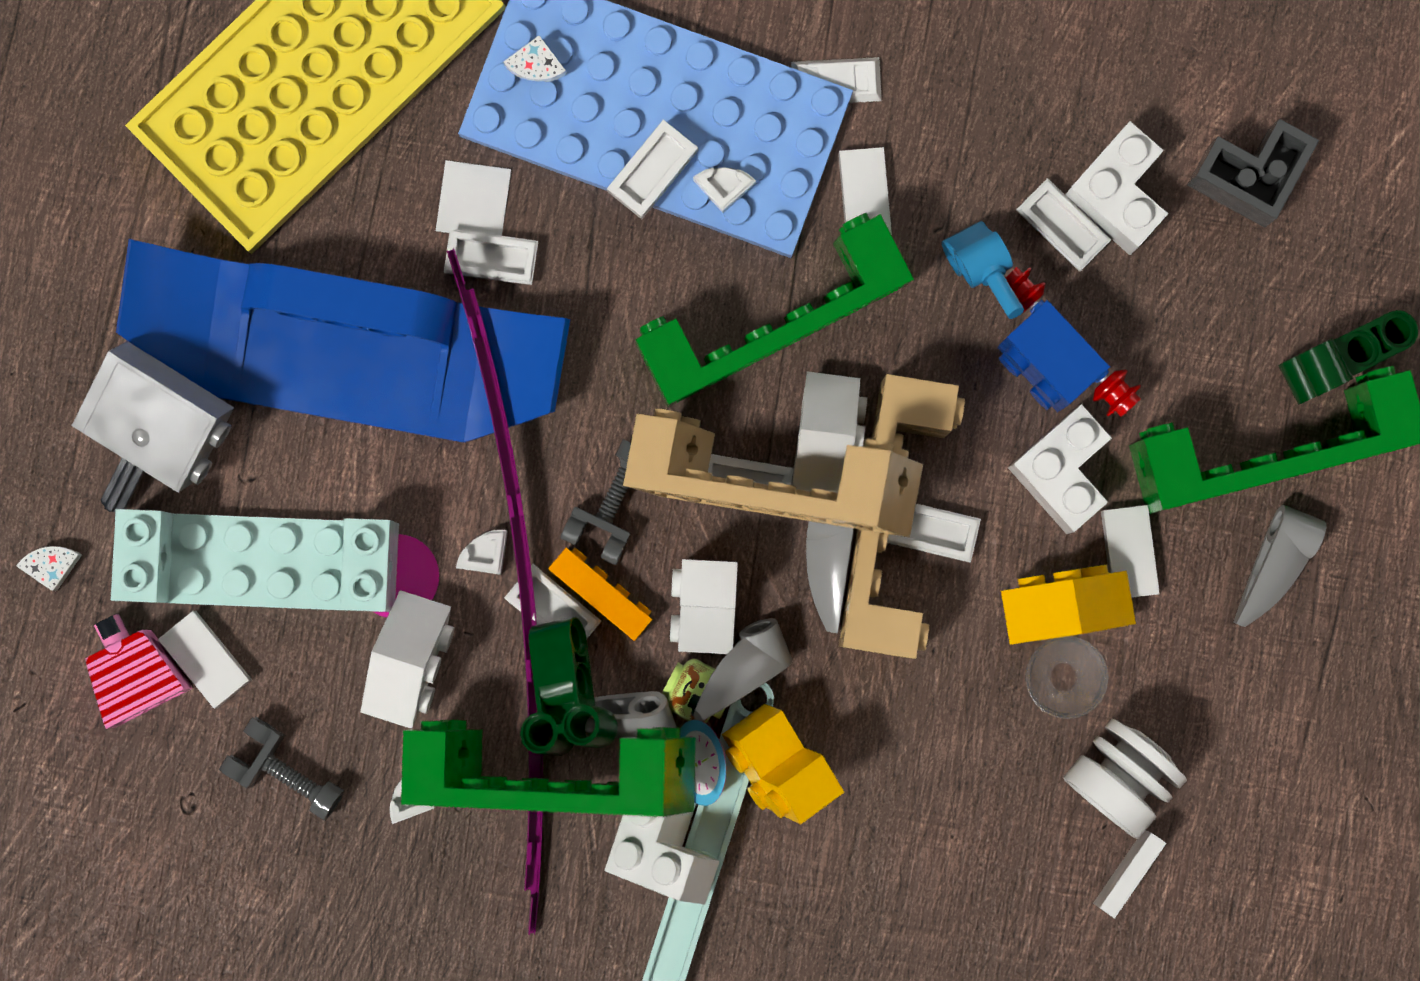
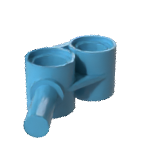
[941,221,1024,319]

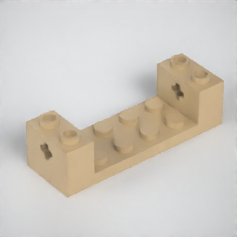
[838,374,965,659]
[623,408,923,538]

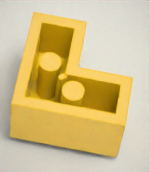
[1001,565,1136,644]
[722,704,844,824]

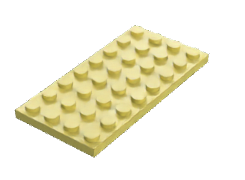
[125,0,506,254]

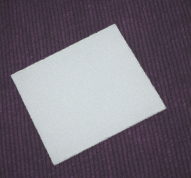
[436,161,511,236]

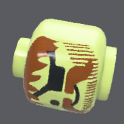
[662,659,725,723]

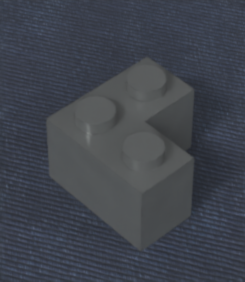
[1187,119,1319,228]

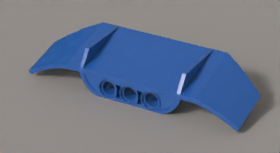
[116,239,570,443]

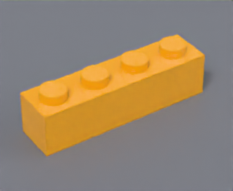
[548,547,653,641]

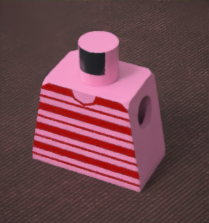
[86,614,193,729]

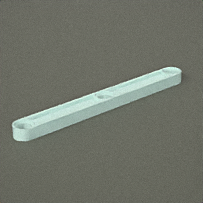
[642,683,774,981]

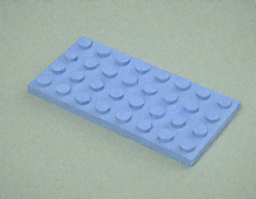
[458,0,853,258]

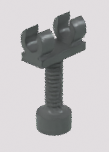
[560,439,632,565]
[219,716,345,821]

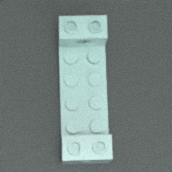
[111,509,399,612]

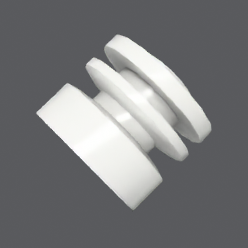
[1063,718,1187,840]

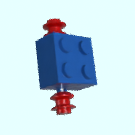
[997,267,1141,417]

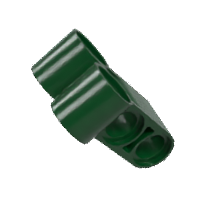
[1278,310,1418,405]
[520,617,618,756]

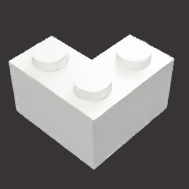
[1065,121,1168,255]
[792,371,867,493]
[1008,404,1112,534]
[670,559,738,654]
[360,590,455,729]
[604,803,720,905]

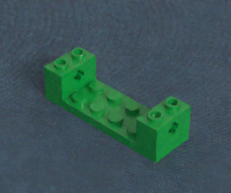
[635,213,914,407]
[1129,366,1420,514]
[401,720,696,817]

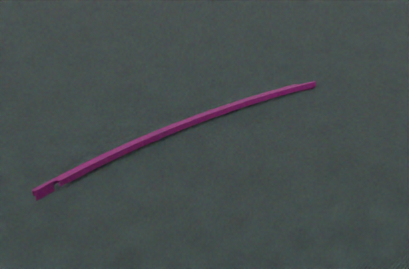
[447,248,543,935]

